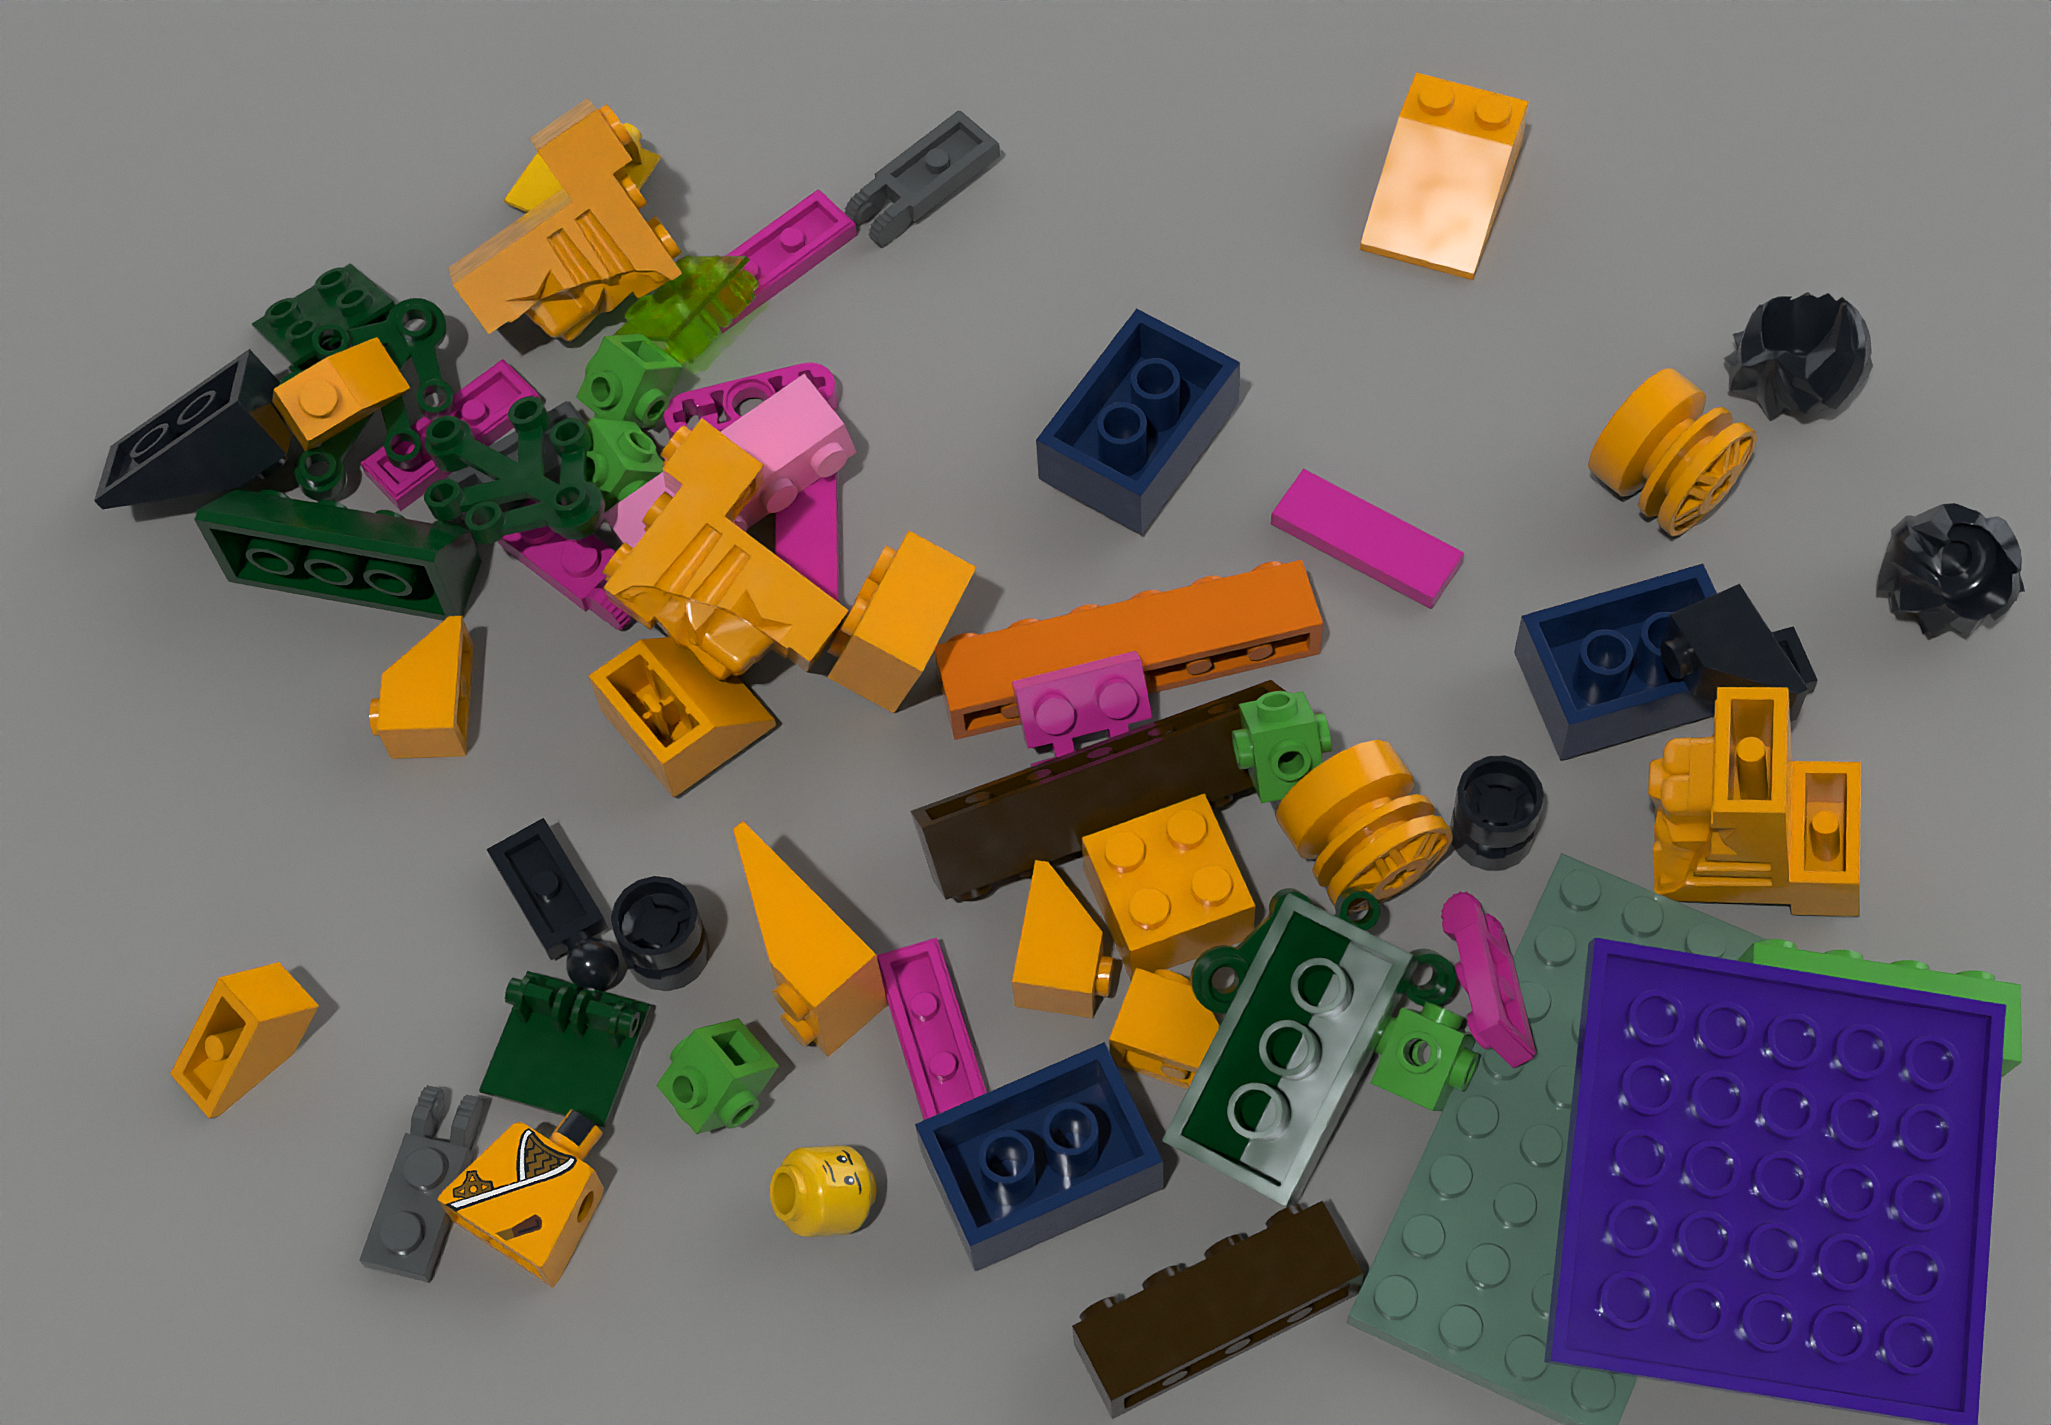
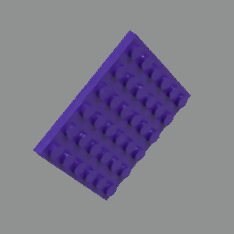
[1544,937,2006,1425]

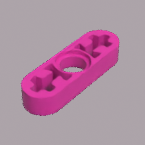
[664,362,838,439]

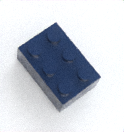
[1036,308,1240,535]
[1514,563,1717,760]
[915,1042,1163,1271]

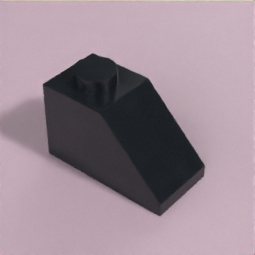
[1660,584,1809,722]

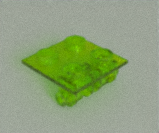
[614,255,759,366]

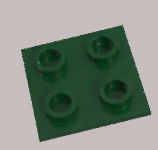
[251,263,396,372]
[479,971,651,1128]

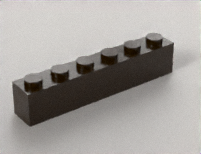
[910,680,1287,900]

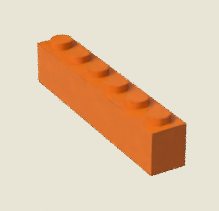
[934,559,1323,740]

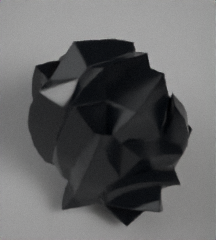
[1723,292,1873,421]
[1878,503,2025,637]

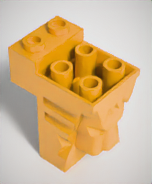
[448,98,682,342]
[602,418,849,681]
[1648,687,1861,916]

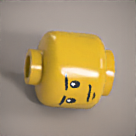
[770,1145,877,1237]

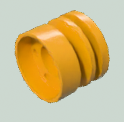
[1588,368,1757,536]
[1275,739,1453,914]

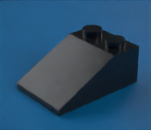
[94,349,292,510]

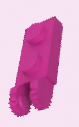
[498,499,631,631]
[1440,891,1536,1068]

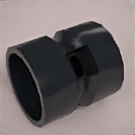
[1450,755,1544,871]
[611,876,710,991]

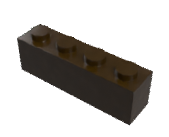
[1072,1201,1364,1419]

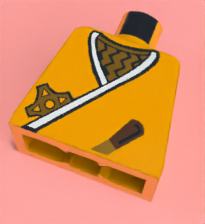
[437,1110,604,1288]

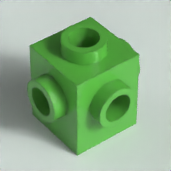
[576,334,683,428]
[560,418,664,512]
[1232,691,1332,804]
[1370,1001,1479,1111]
[656,1018,779,1134]

